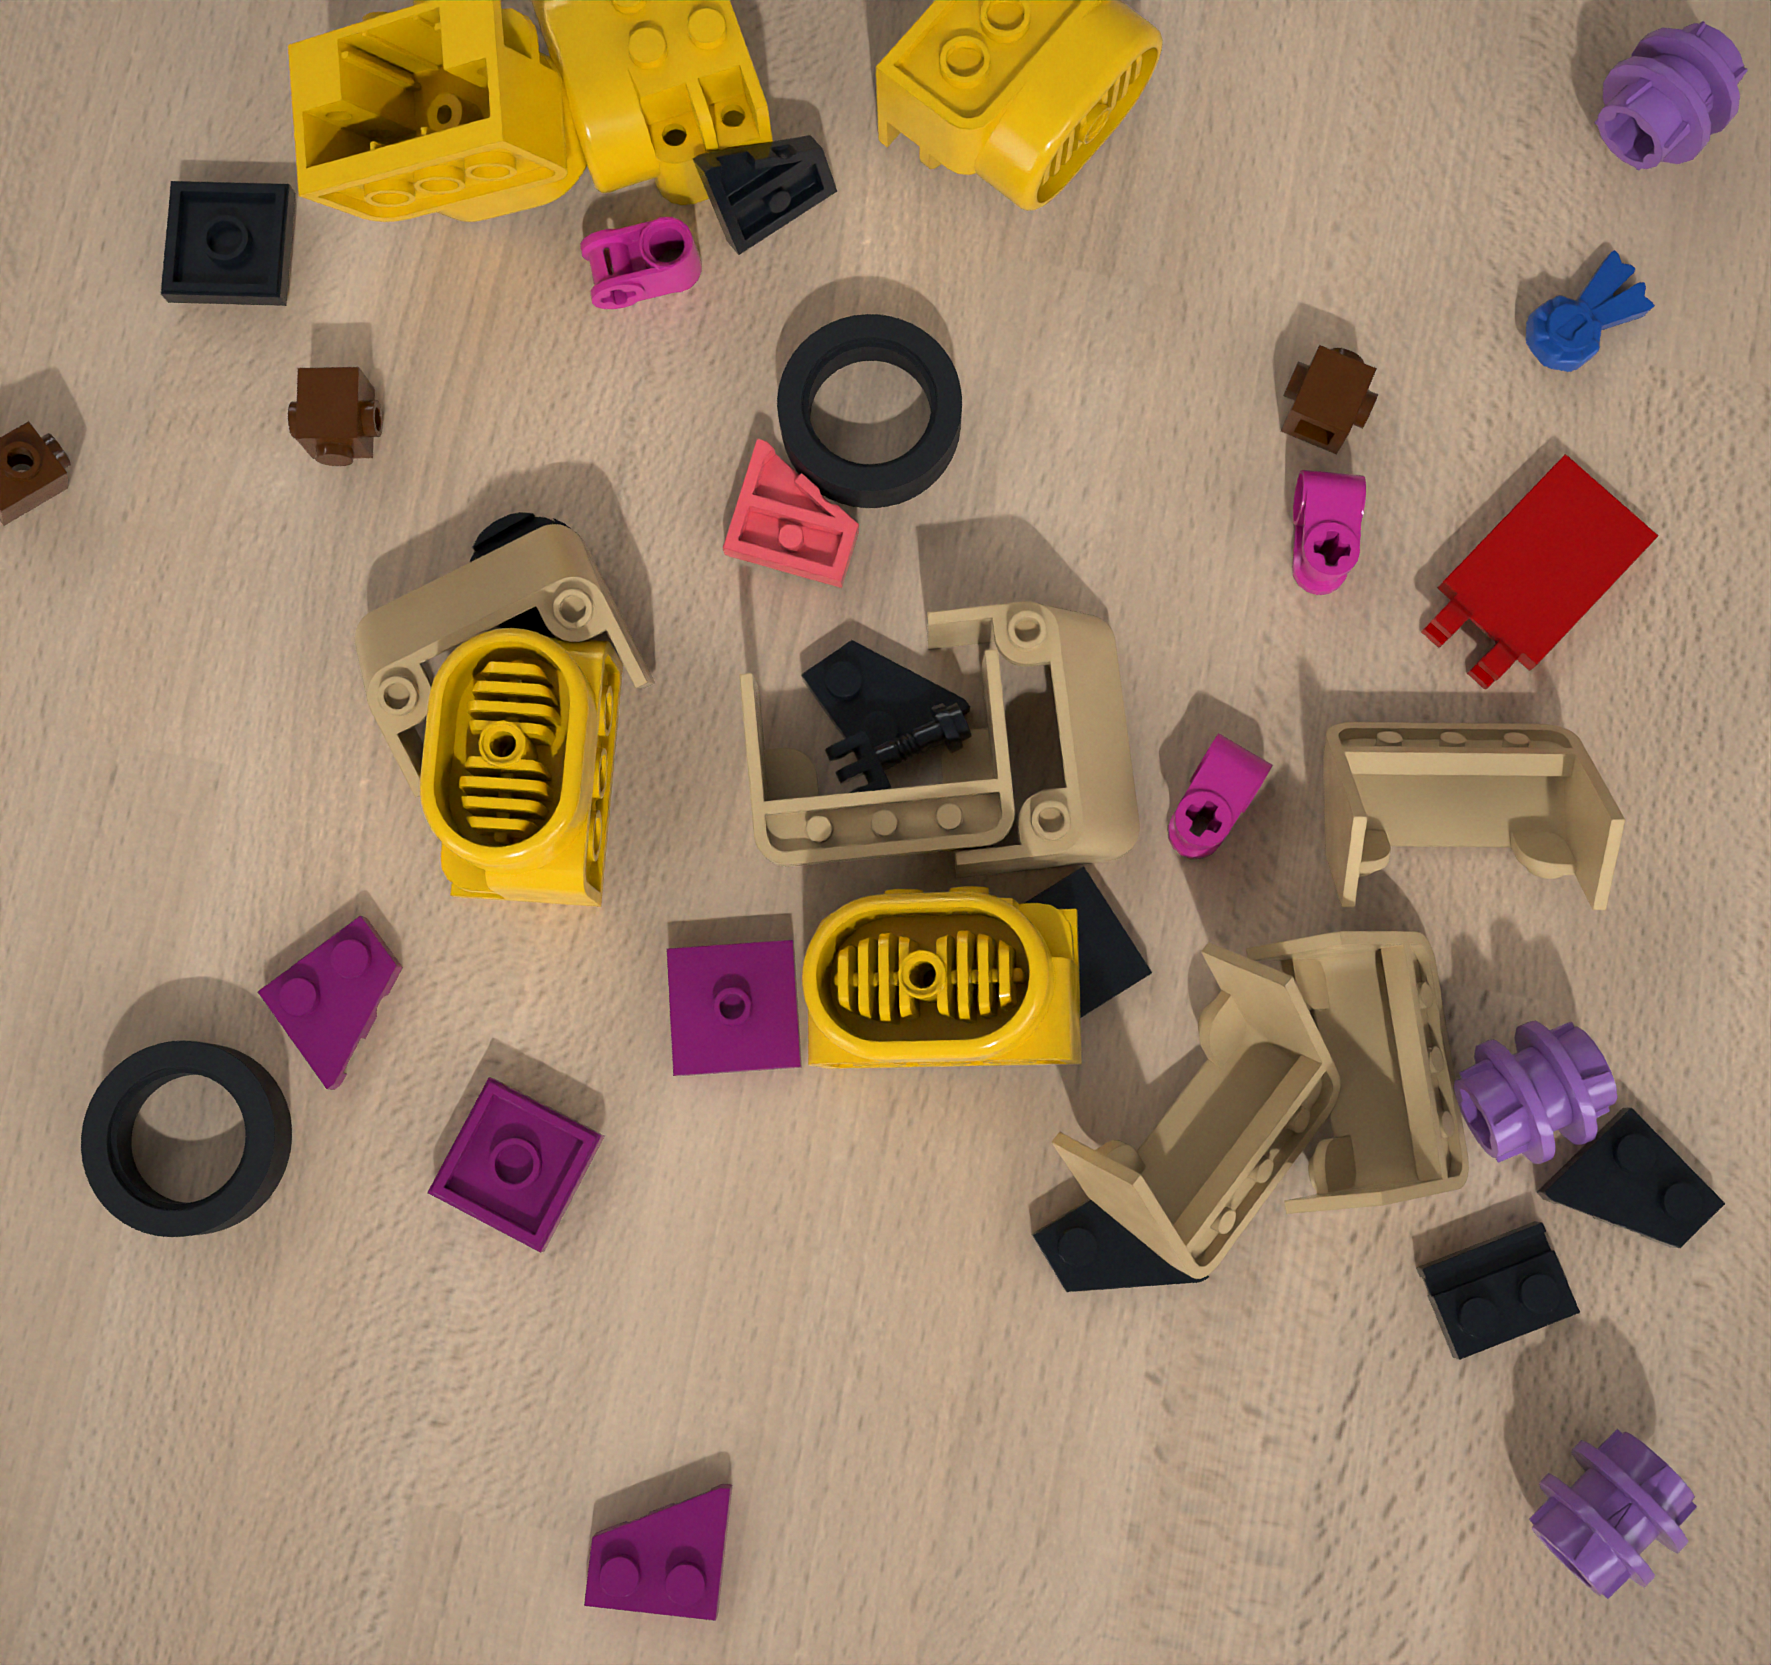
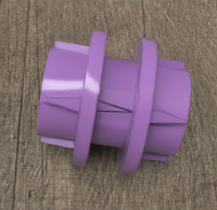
[1595,21,1748,170]
[1454,1020,1618,1164]
[1529,1429,1697,1599]

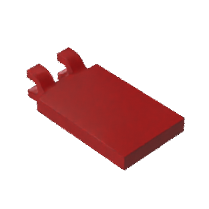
[1421,454,1659,690]

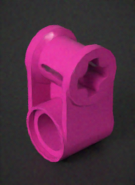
[580,217,702,309]
[1292,470,1366,595]
[1168,733,1273,859]

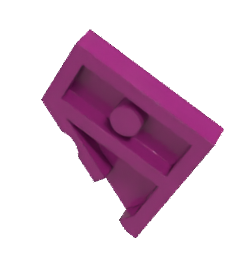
[258,915,403,1090]
[584,1484,733,1621]

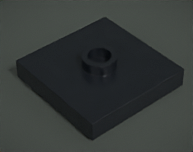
[161,181,296,306]
[1025,866,1152,1018]

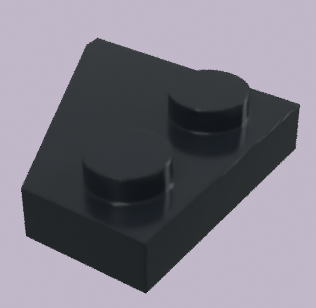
[693,135,837,255]
[801,640,970,748]
[1537,1107,1725,1248]

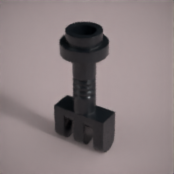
[825,703,972,793]

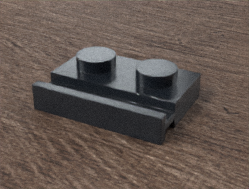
[1416,1221,1580,1360]

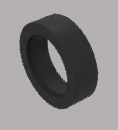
[777,314,962,508]
[81,1040,292,1237]

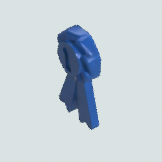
[1525,250,1655,372]

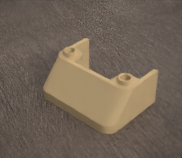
[354,524,655,798]
[927,601,1140,879]
[739,649,1015,867]
[1323,722,1625,910]
[1246,931,1469,1214]
[1052,942,1341,1279]

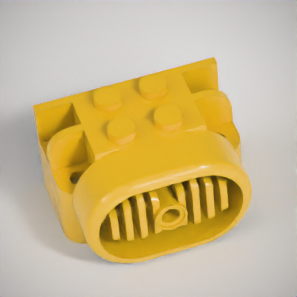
[288,0,587,222]
[531,0,773,206]
[876,0,1163,211]
[420,628,623,907]
[802,886,1082,1069]

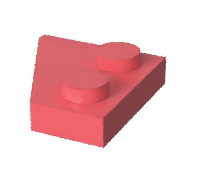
[723,439,859,588]

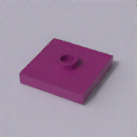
[667,940,802,1076]
[427,1077,605,1253]

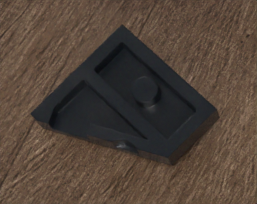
[1031,1199,1209,1292]

